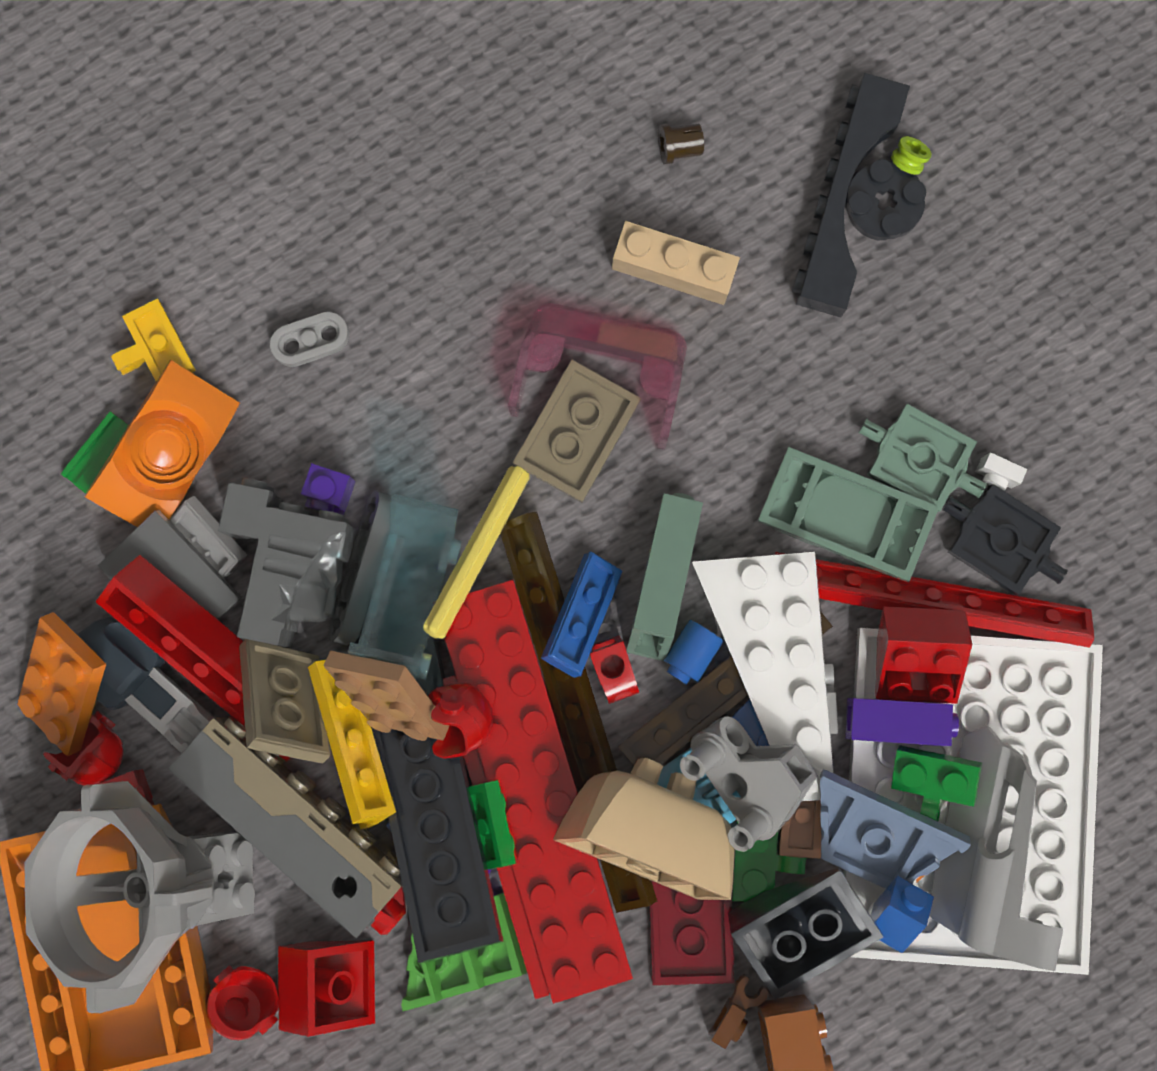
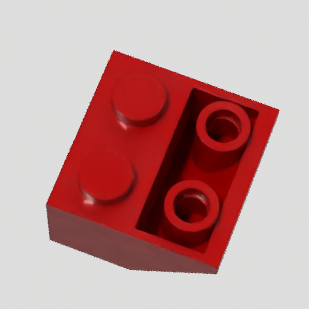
[875,606,973,704]

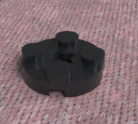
[846,159,926,241]

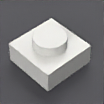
[975,452,1027,490]

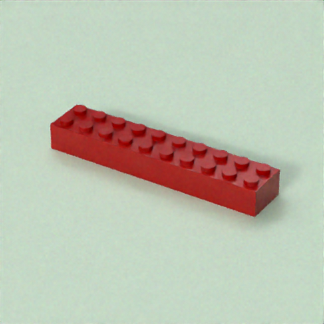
[445,580,633,1004]

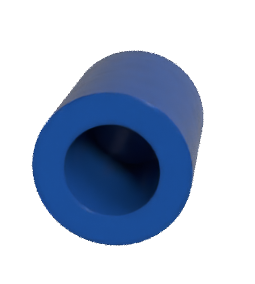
[664,620,723,685]

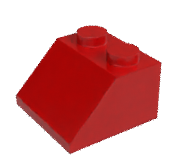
[278,940,375,1037]

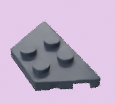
[820,769,971,889]

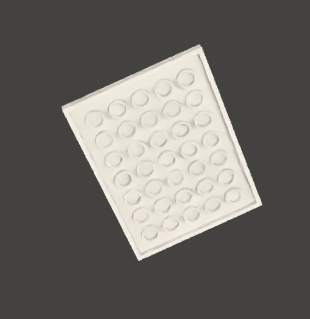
[844,628,1103,975]

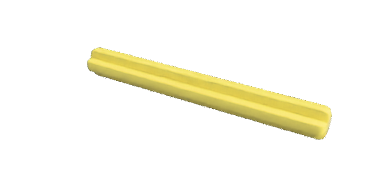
[423,466,530,639]

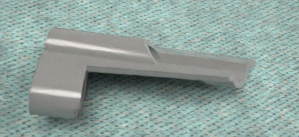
[929,726,1063,971]

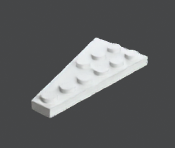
[692,552,834,801]

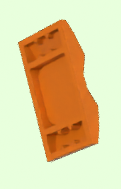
[84,360,240,527]

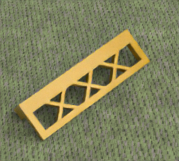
[308,660,396,830]

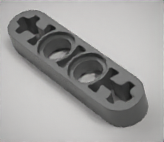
[328,491,397,646]

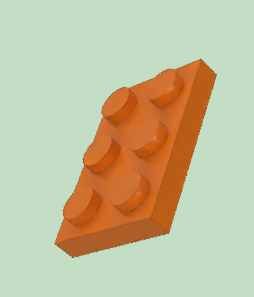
[17,612,106,757]

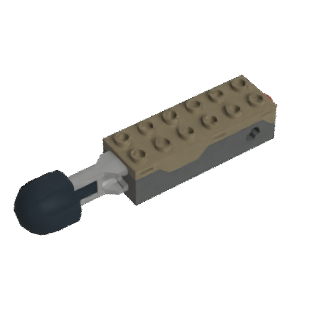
[78,617,406,938]

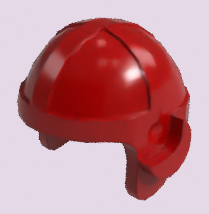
[428,683,493,758]
[43,710,124,785]
[206,965,279,1041]

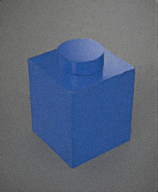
[870,876,934,953]

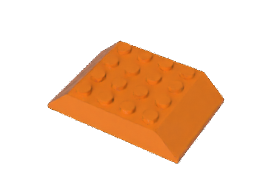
[0,804,213,1071]

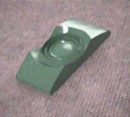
[758,447,939,582]

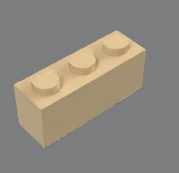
[612,221,740,305]

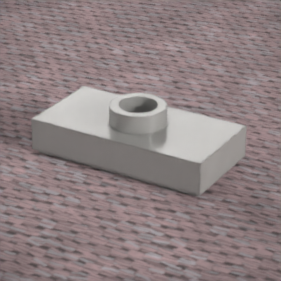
[169,496,247,579]

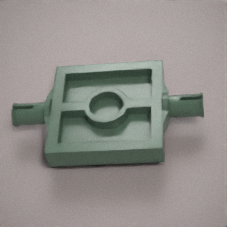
[858,404,987,513]

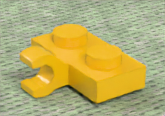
[111,298,196,381]

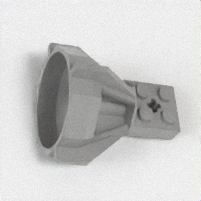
[24,781,255,1013]

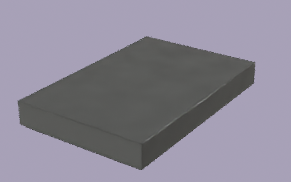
[97,510,242,620]

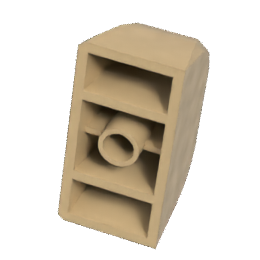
[553,758,734,900]

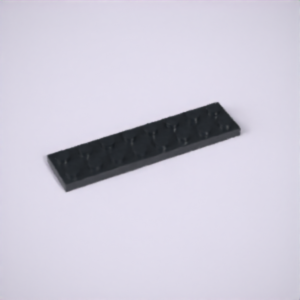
[353,619,504,963]

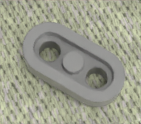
[270,312,350,367]

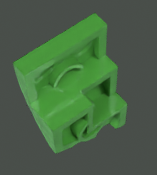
[401,893,527,1011]

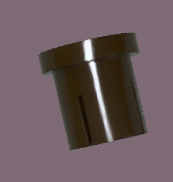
[658,123,704,164]

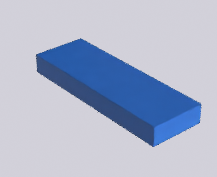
[541,551,623,678]

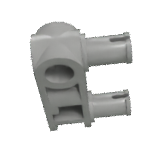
[680,716,818,852]

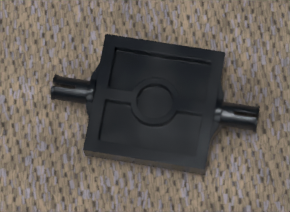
[942,484,1068,596]

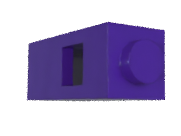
[845,698,959,746]

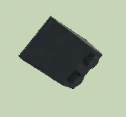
[728,867,884,1000]

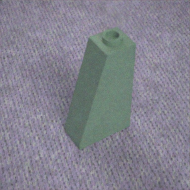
[626,493,703,662]

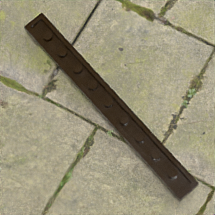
[500,512,658,913]

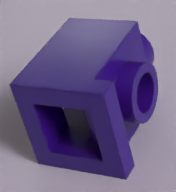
[301,463,356,517]

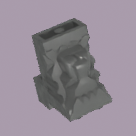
[218,478,357,648]

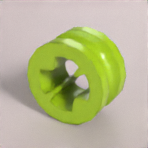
[891,136,932,175]

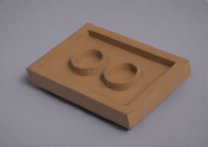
[323,651,449,741]

